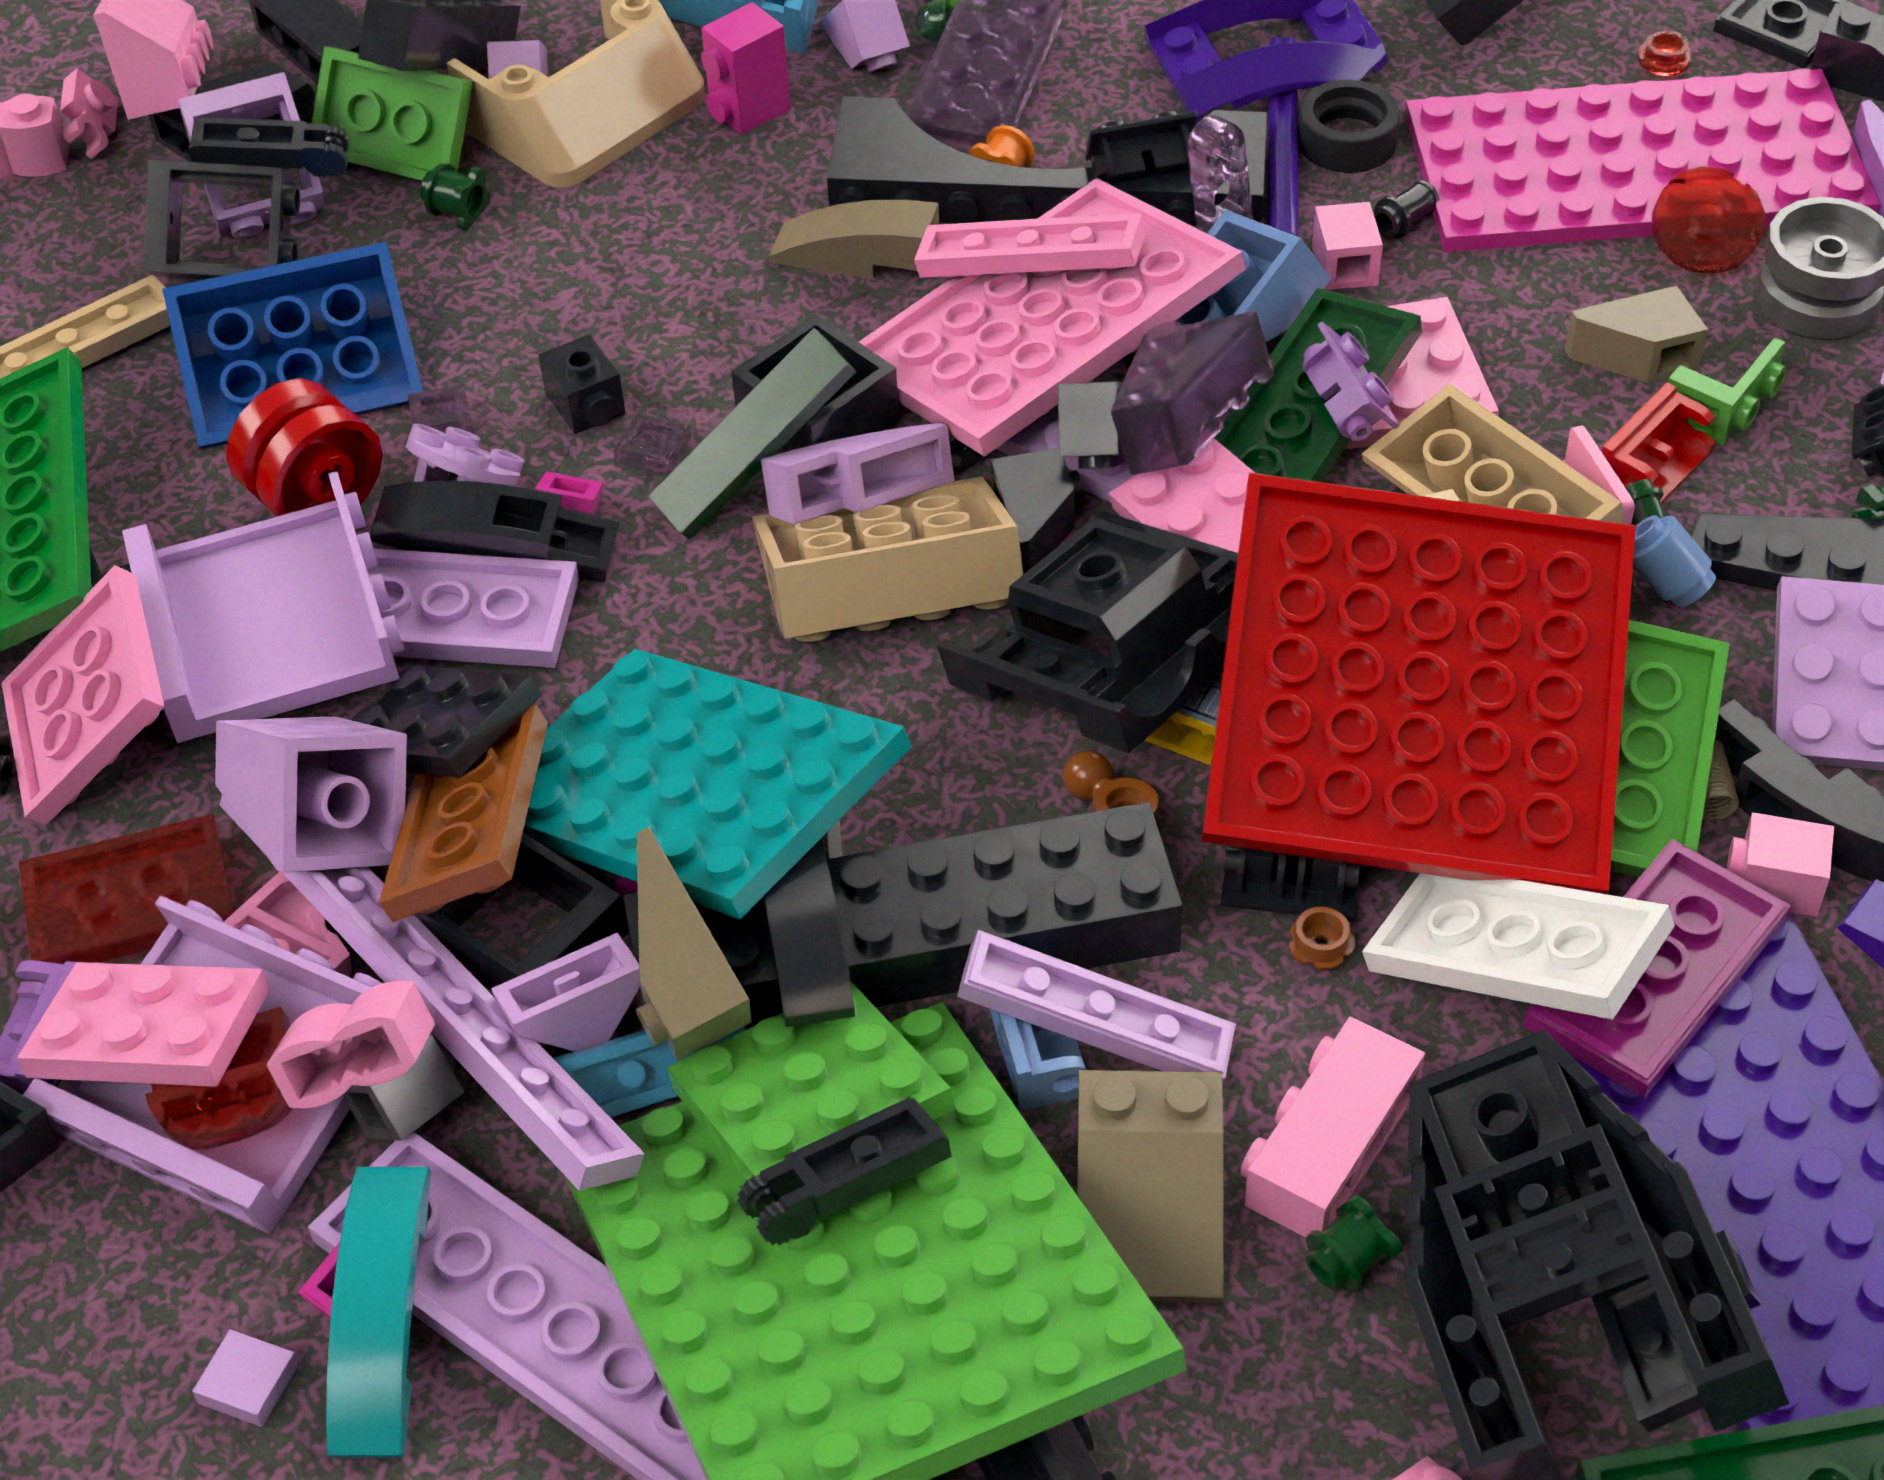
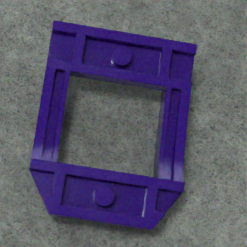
[1144,0,1388,127]

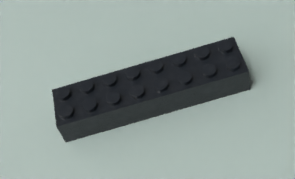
[623,802,1182,1030]

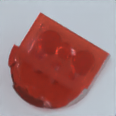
[145,1007,293,1150]

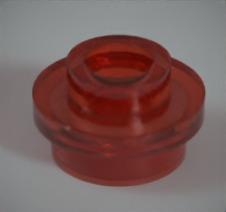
[1638,31,1692,76]

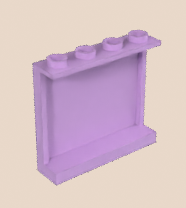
[122,471,404,743]
[23,895,382,1234]

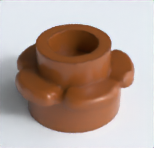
[1289,907,1355,970]

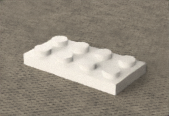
[1362,873,1674,1020]

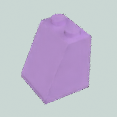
[215,716,407,873]

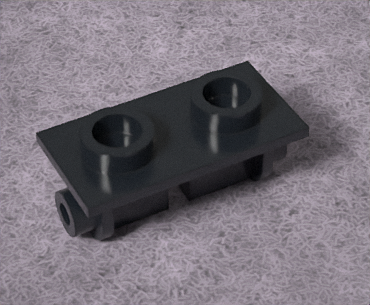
[1085,111,1203,182]

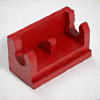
[1601,382,1716,504]

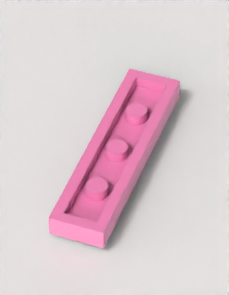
[914,213,1146,278]

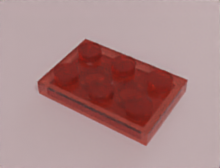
[19,814,235,964]

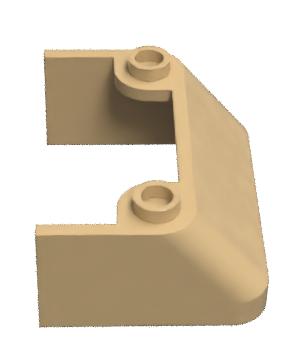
[447,0,705,188]

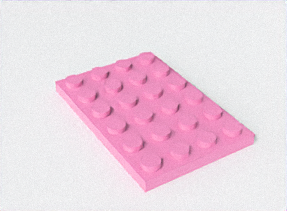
[859,178,1246,457]

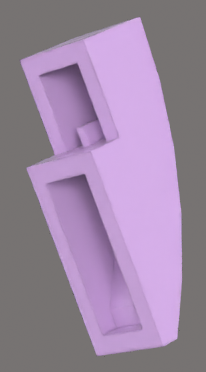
[761,423,954,524]

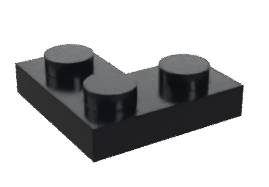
[1591,1230,1761,1432]

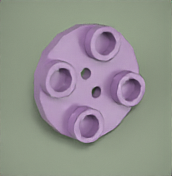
[405,423,525,486]

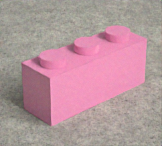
[1240,1016,1425,1237]

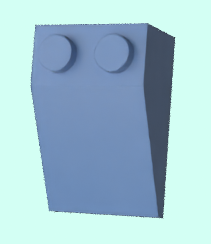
[1136,210,1332,380]

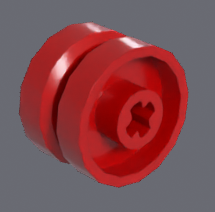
[226,378,383,517]

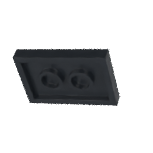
[351,665,542,778]

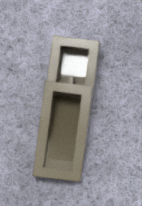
[768,200,939,279]

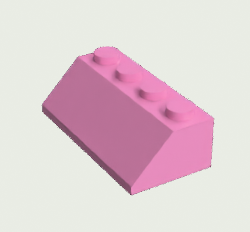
[93,0,214,120]

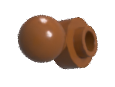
[1063,750,1159,825]

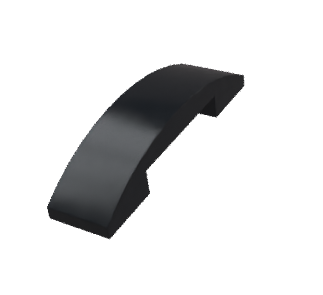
[762,839,855,1027]

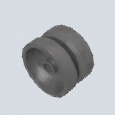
[1756,197,1884,340]

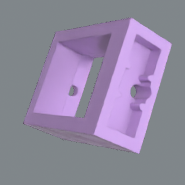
[178,72,324,238]

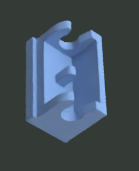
[989,1008,1086,1111]

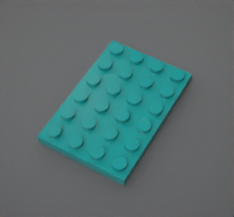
[523,649,912,919]

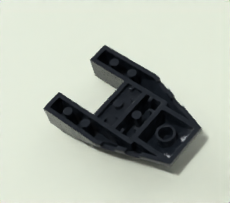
[1404,1030,1789,1480]

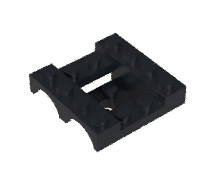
[937,511,1238,754]

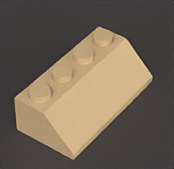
[1362,383,1624,524]

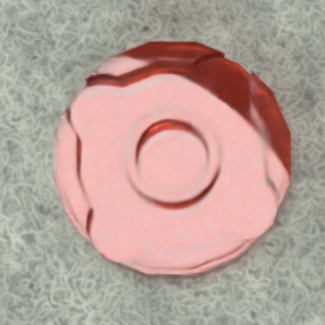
[1651,166,1765,274]

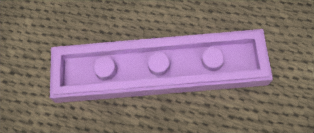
[957,930,1236,1082]

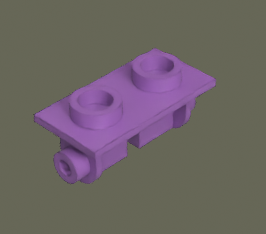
[1303,322,1400,441]

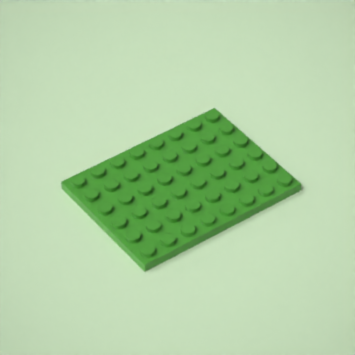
[563,1002,1187,1480]

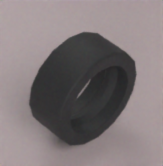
[1298,79,1401,173]

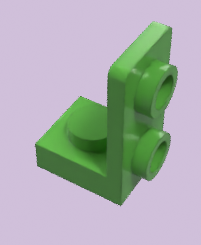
[1668,338,1787,446]

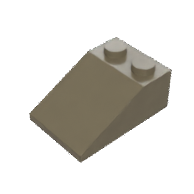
[1077,1070,1223,1303]

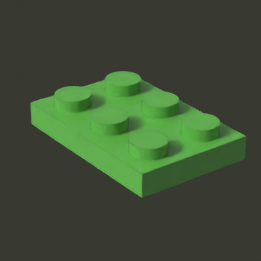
[312,47,473,181]

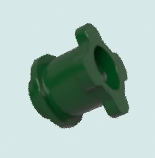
[420,163,491,231]
[1305,1195,1403,1292]

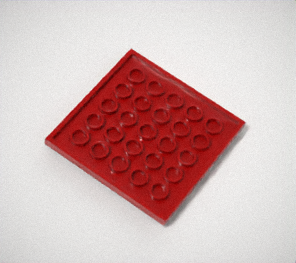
[1201,473,1636,894]

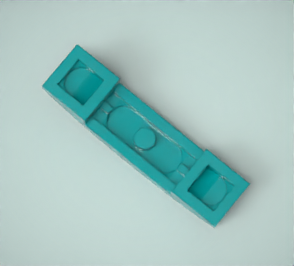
[326,1167,431,1458]

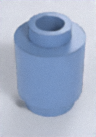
[1633,515,1716,607]

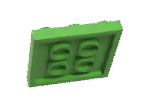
[667,981,955,1180]

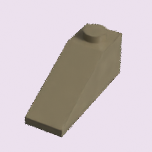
[636,827,751,1062]

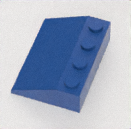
[162,242,425,449]

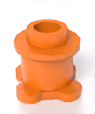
[969,125,1036,168]

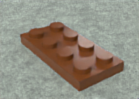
[379,703,548,922]

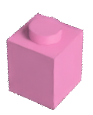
[1312,202,1383,290]
[1727,813,1834,917]

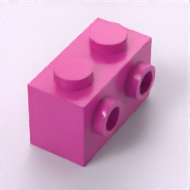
[701,2,791,135]

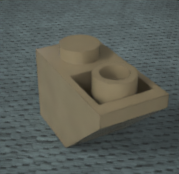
[1565,286,1708,382]

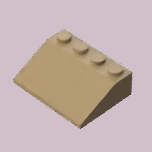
[752,476,1023,642]

